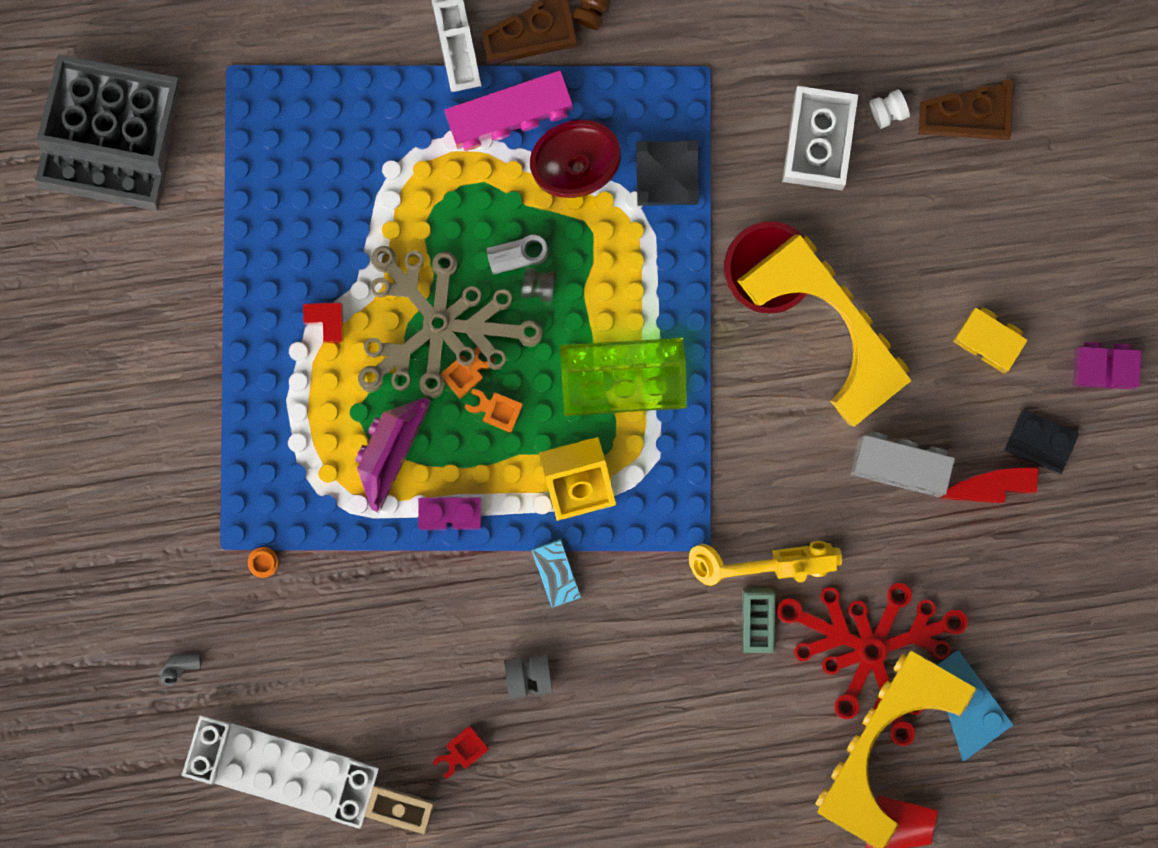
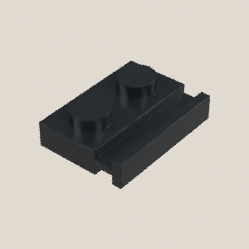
[1004,409,1079,475]

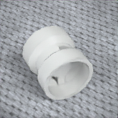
[870,89,910,129]

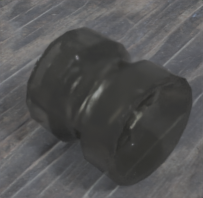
[521,267,556,302]

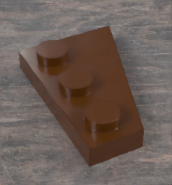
[482,0,577,65]
[918,79,1013,140]

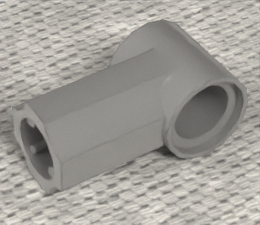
[486,235,549,275]

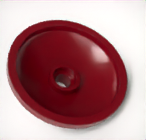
[530,120,621,198]
[724,221,807,314]

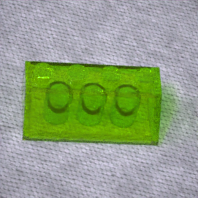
[560,338,687,416]

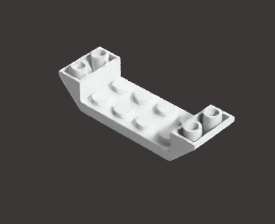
[182,716,379,829]

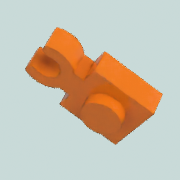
[440,347,496,399]
[465,389,523,433]

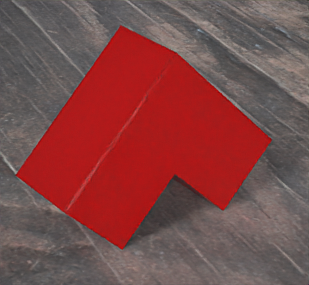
[303,303,344,343]

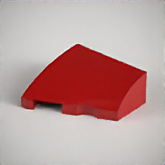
[865,795,939,848]

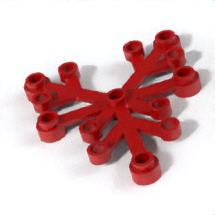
[776,583,968,746]

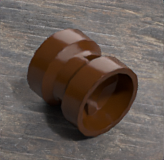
[572,0,611,30]

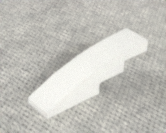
[431,0,481,92]

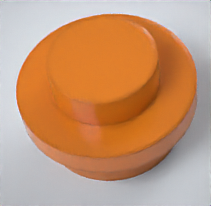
[247,547,279,578]

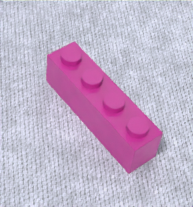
[444,71,572,151]

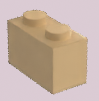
[364,785,435,834]

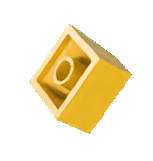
[539,437,616,521]

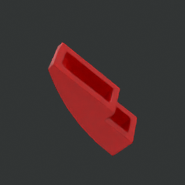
[940,468,1038,504]

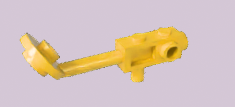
[689,541,842,586]

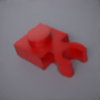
[432,726,489,779]

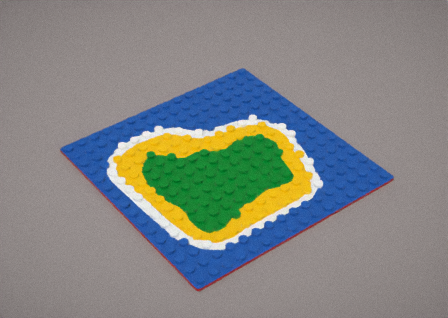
[220,65,711,552]

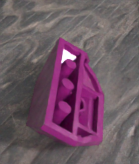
[355,398,432,513]

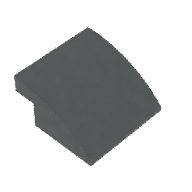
[35,54,179,211]

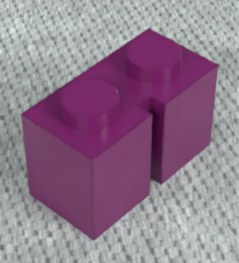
[1073,342,1141,390]
[418,497,482,530]

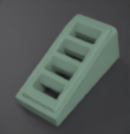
[742,587,775,653]

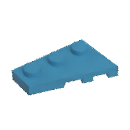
[937,650,1013,762]

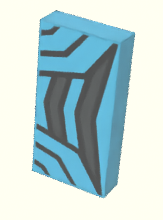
[532,539,581,607]

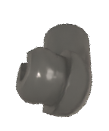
[159,653,201,686]

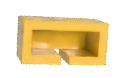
[952,307,1028,374]

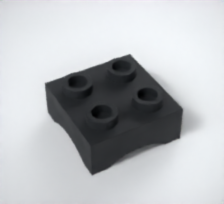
[636,140,699,206]

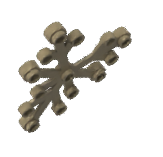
[358,246,542,398]

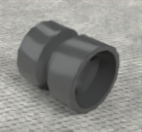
[504,654,553,699]

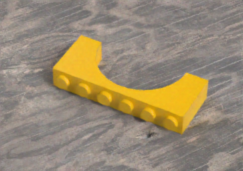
[737,235,912,427]
[816,650,977,848]

